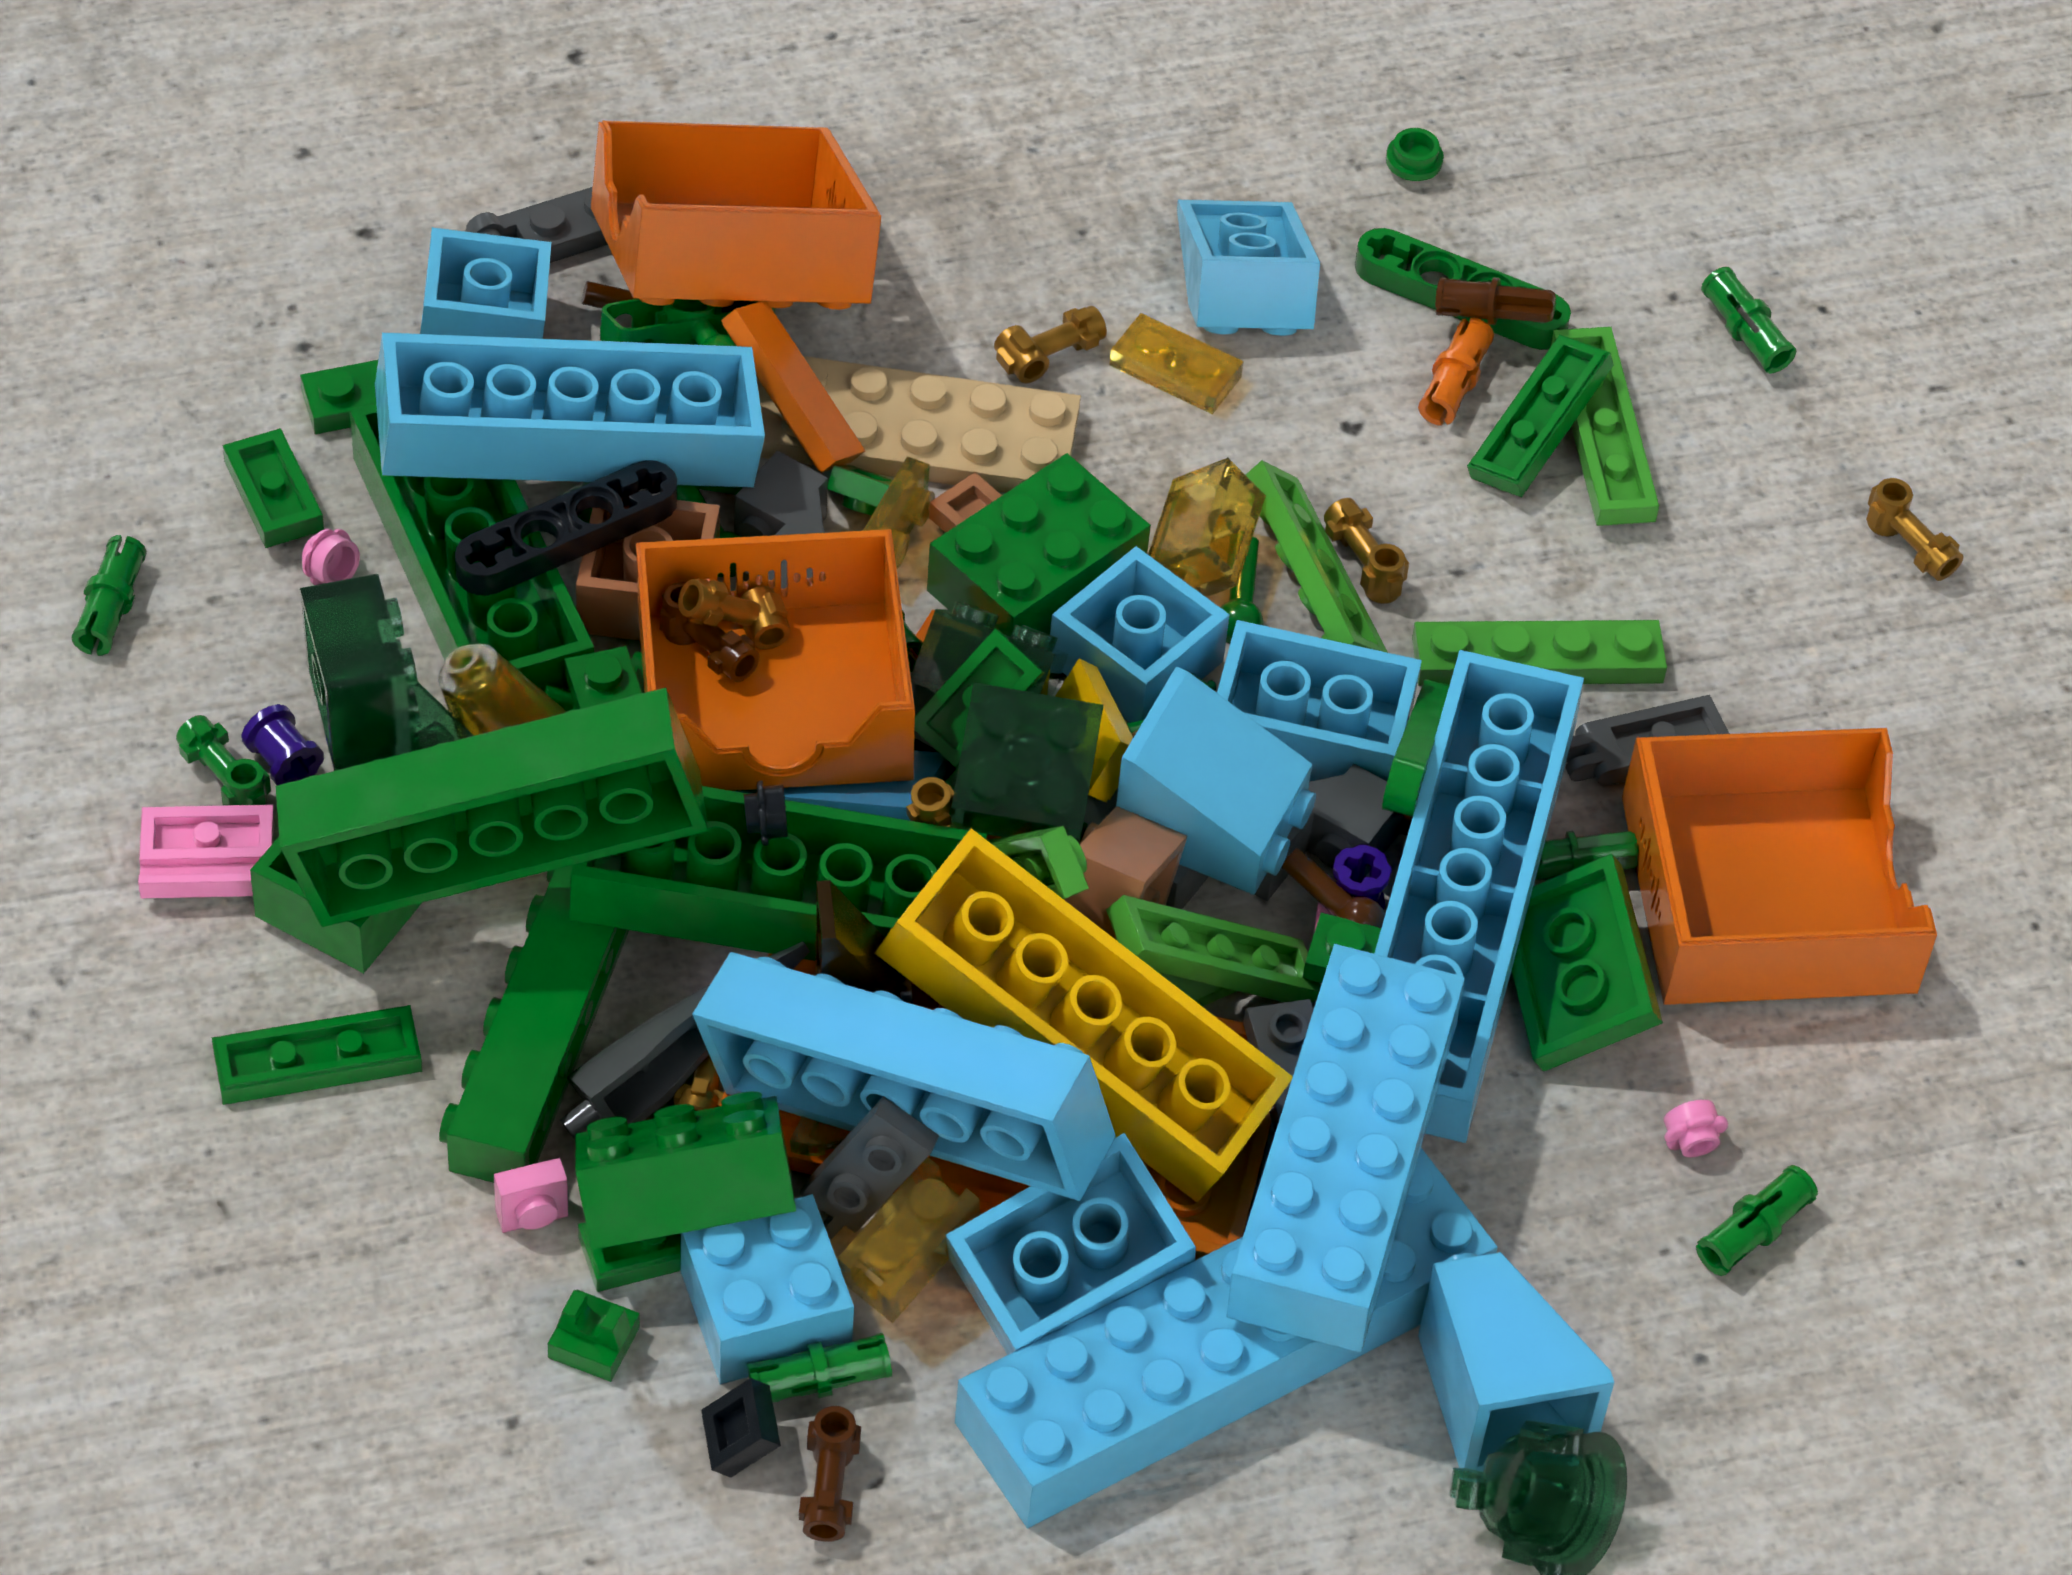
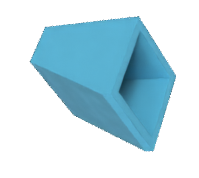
[1116,667,1316,895]
[1418,1252,1615,1476]

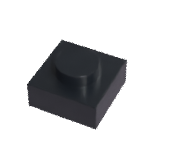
[701,1378,781,1477]

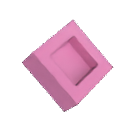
[494,1158,568,1233]

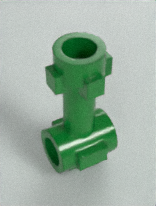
[176,715,271,806]

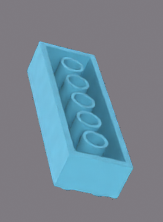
[375,332,765,487]
[1226,944,1465,1353]
[692,952,1116,1201]

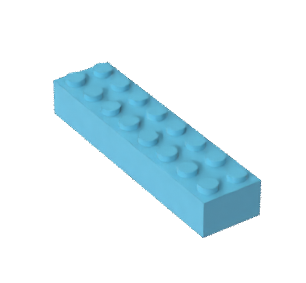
[1374,650,1584,1143]
[955,1148,1498,1529]

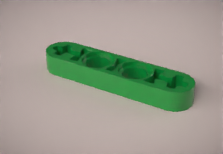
[1355,228,1571,350]
[1382,679,1450,817]

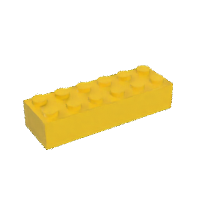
[875,828,1293,1202]

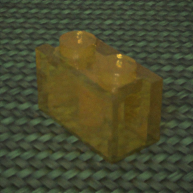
[1148,457,1266,597]
[837,1157,980,1324]

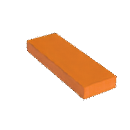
[721,301,865,473]

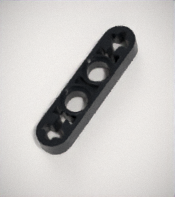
[455,461,677,596]

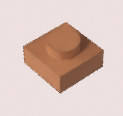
[929,472,1002,533]

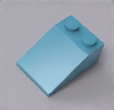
[1177,199,1320,336]

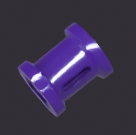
[241,704,324,785]
[1333,845,1392,910]

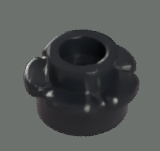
[744,780,788,846]

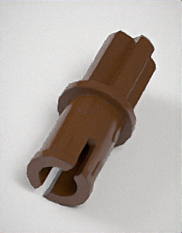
[1435,277,1556,325]

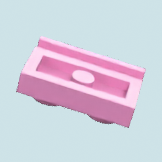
[138,805,274,899]

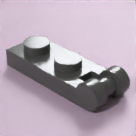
[465,187,608,263]

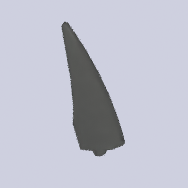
[560,942,810,1141]

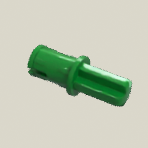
[1535,831,1639,880]

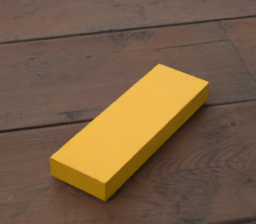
[1046,658,1133,803]

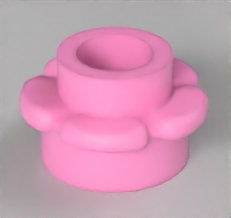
[302,529,360,587]
[1664,1100,1728,1157]

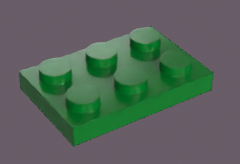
[1512,854,1663,1072]

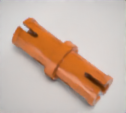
[1418,317,1494,426]

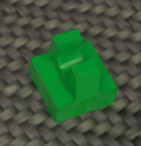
[547,1289,640,1382]

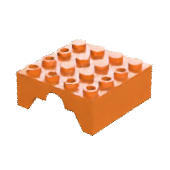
[591,120,881,310]
[636,529,915,791]
[1622,728,1937,1005]

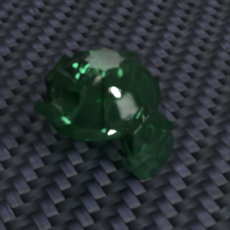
[1449,1420,1627,1575]

